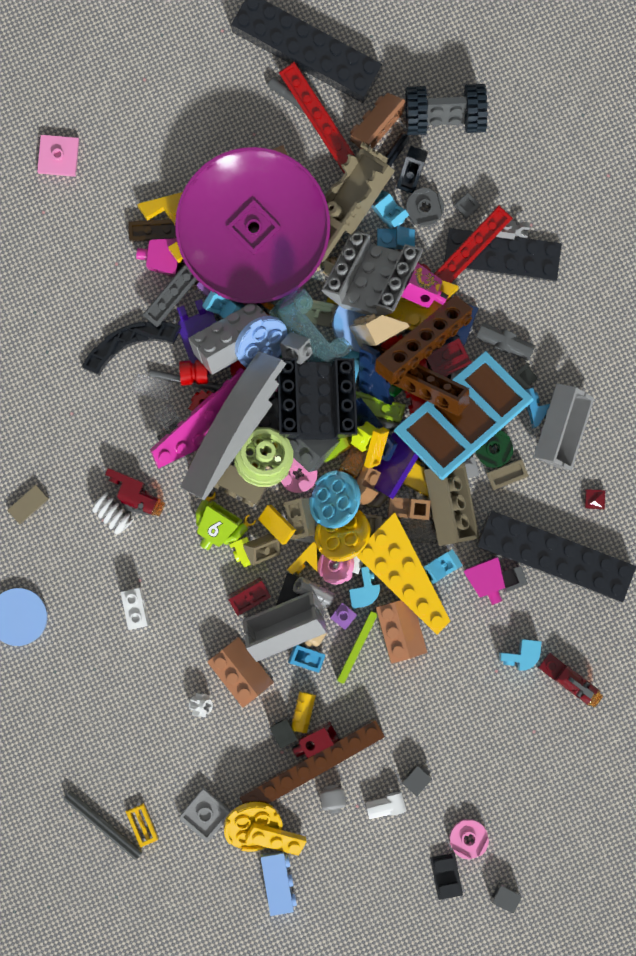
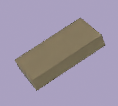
[486,459,529,490]
[7,485,49,525]

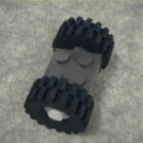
[405,84,488,135]

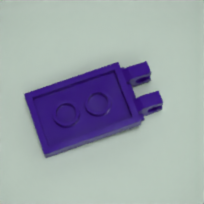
[177,299,231,375]
[372,419,419,499]

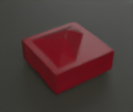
[584,489,606,510]

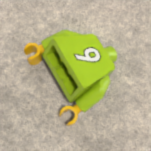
[195,492,256,550]

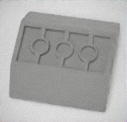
[322,231,423,316]

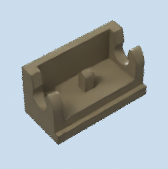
[296,297,338,328]
[284,498,316,540]

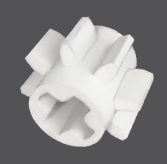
[189,693,213,717]

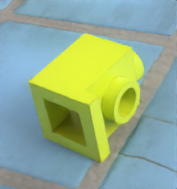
[351,422,377,452]
[229,537,251,568]

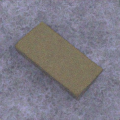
[243,534,280,566]

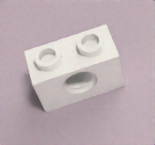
[120,588,150,630]

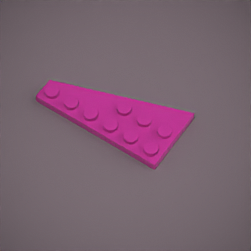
[150,368,244,469]

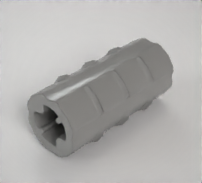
[293,577,334,608]

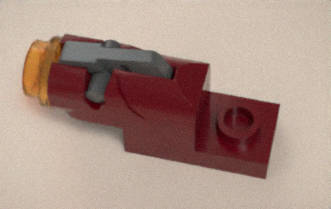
[105,468,165,517]
[537,653,603,707]

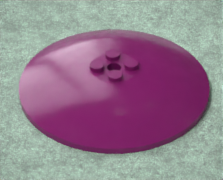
[175,147,330,304]

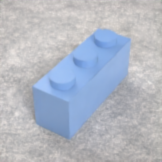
[261,851,297,916]

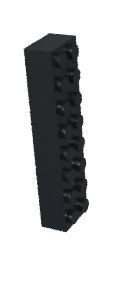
[231,0,382,103]
[476,510,636,602]

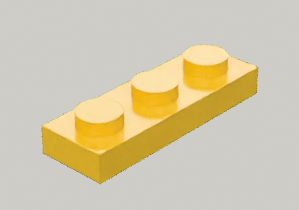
[245,822,307,856]

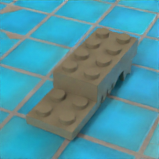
[322,142,395,263]

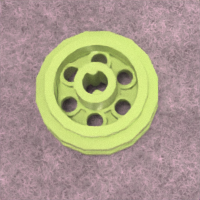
[234,427,293,487]

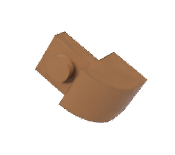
[357,466,381,505]
[387,497,431,520]

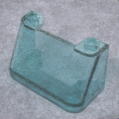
[269,289,354,362]

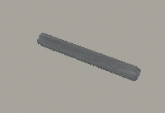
[64,791,142,860]

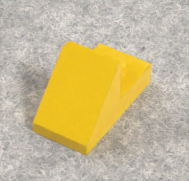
[287,541,317,575]

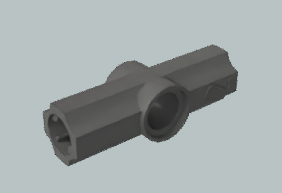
[476,322,535,361]

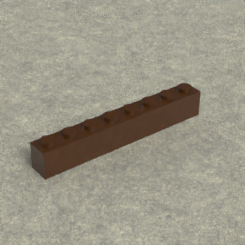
[240,718,385,804]

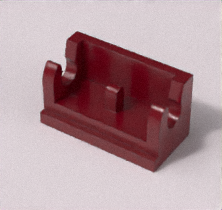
[227,577,271,616]

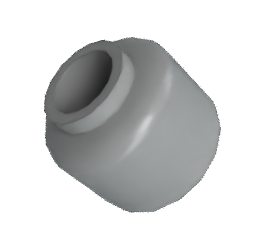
[319,785,346,814]

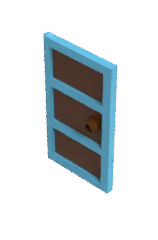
[394,351,534,480]

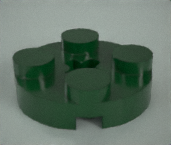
[475,430,513,468]

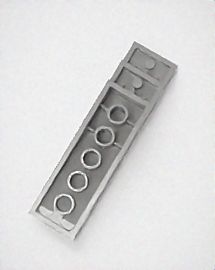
[180,351,286,500]

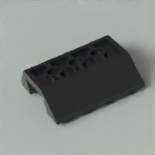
[277,358,357,440]

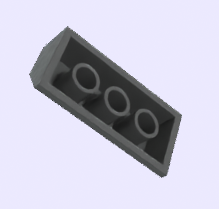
[258,396,340,472]

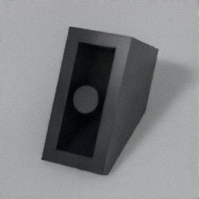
[396,146,428,193]

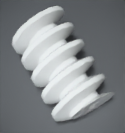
[92,492,134,535]

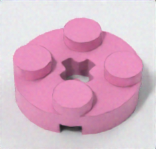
[281,458,317,493]
[318,555,354,585]
[449,819,489,859]

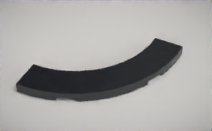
[81,321,182,376]

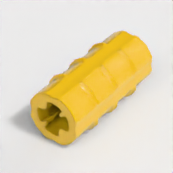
[291,691,316,733]

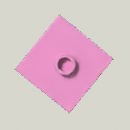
[37,135,79,177]

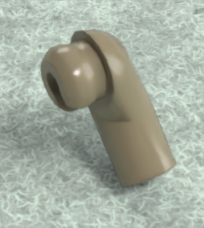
[365,492,389,508]

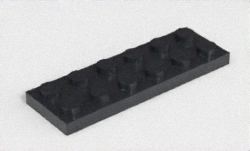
[444,228,562,282]

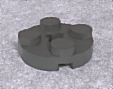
[406,188,444,227]

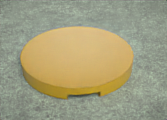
[314,510,371,562]
[223,802,282,852]

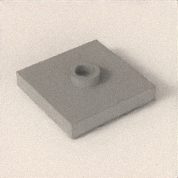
[178,787,231,843]

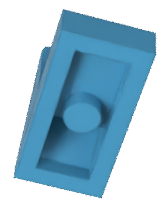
[377,226,415,249]
[525,388,550,429]
[288,645,326,673]

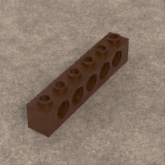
[375,295,473,385]
[370,345,469,416]

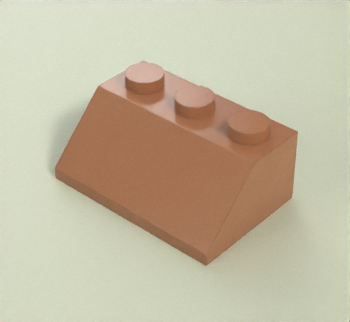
[350,93,406,150]
[375,600,427,664]
[207,637,274,708]

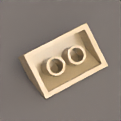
[349,314,409,347]

